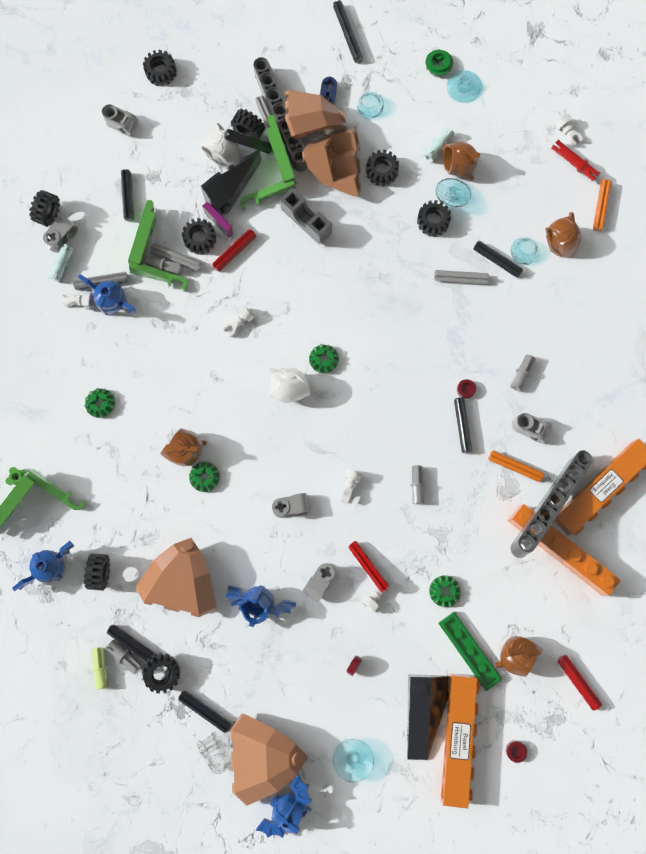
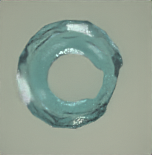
[357,92,384,119]
[510,237,540,265]

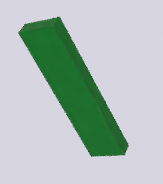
[438,611,502,691]

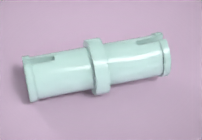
[424,127,454,162]
[48,244,74,283]

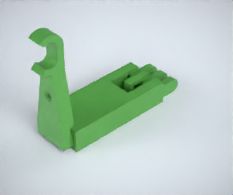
[240,115,297,211]
[128,200,187,292]
[0,469,86,528]

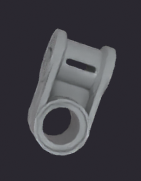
[101,104,138,136]
[43,215,78,252]
[512,413,552,443]
[272,493,310,518]
[302,563,335,602]

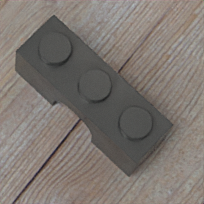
[280,188,332,245]

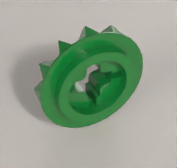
[425,49,453,77]
[309,344,339,373]
[84,388,115,418]
[189,461,220,492]
[429,575,461,607]

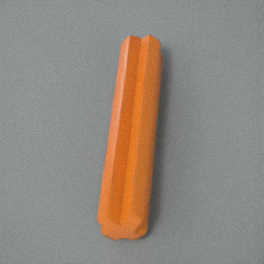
[593,179,612,231]
[488,450,544,482]

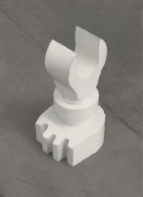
[554,113,582,147]
[61,292,95,310]
[223,305,254,337]
[340,469,362,504]
[361,577,391,613]

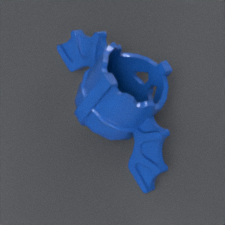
[77,274,137,315]
[12,541,74,592]
[226,585,296,627]
[256,774,312,838]

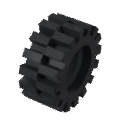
[143,49,177,86]
[230,108,266,139]
[366,150,399,186]
[29,190,60,227]
[417,200,451,237]
[181,218,216,255]
[84,553,111,591]
[142,653,180,694]

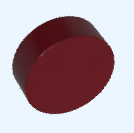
[456,379,476,399]
[346,655,363,677]
[505,740,527,763]

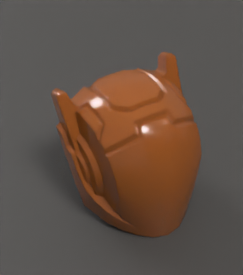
[443,142,481,181]
[545,212,582,258]
[160,428,207,467]
[495,636,543,677]

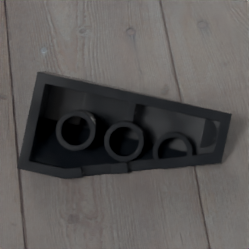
[200,150,262,216]
[407,674,449,760]

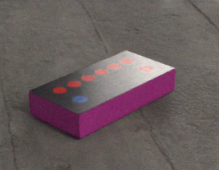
[202,202,233,239]

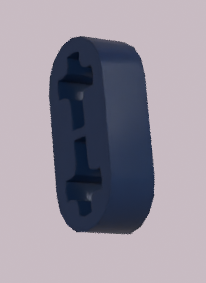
[319,76,337,106]

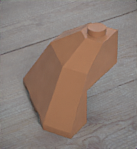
[285,90,347,140]
[302,126,361,197]
[136,538,217,617]
[230,713,308,806]

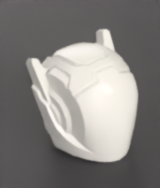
[200,123,241,168]
[269,368,311,403]

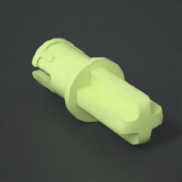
[92,647,109,690]

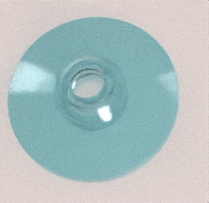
[447,70,482,103]
[435,178,471,208]
[333,738,374,782]

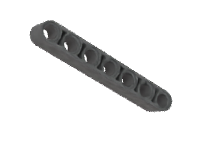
[253,57,307,172]
[510,450,593,558]

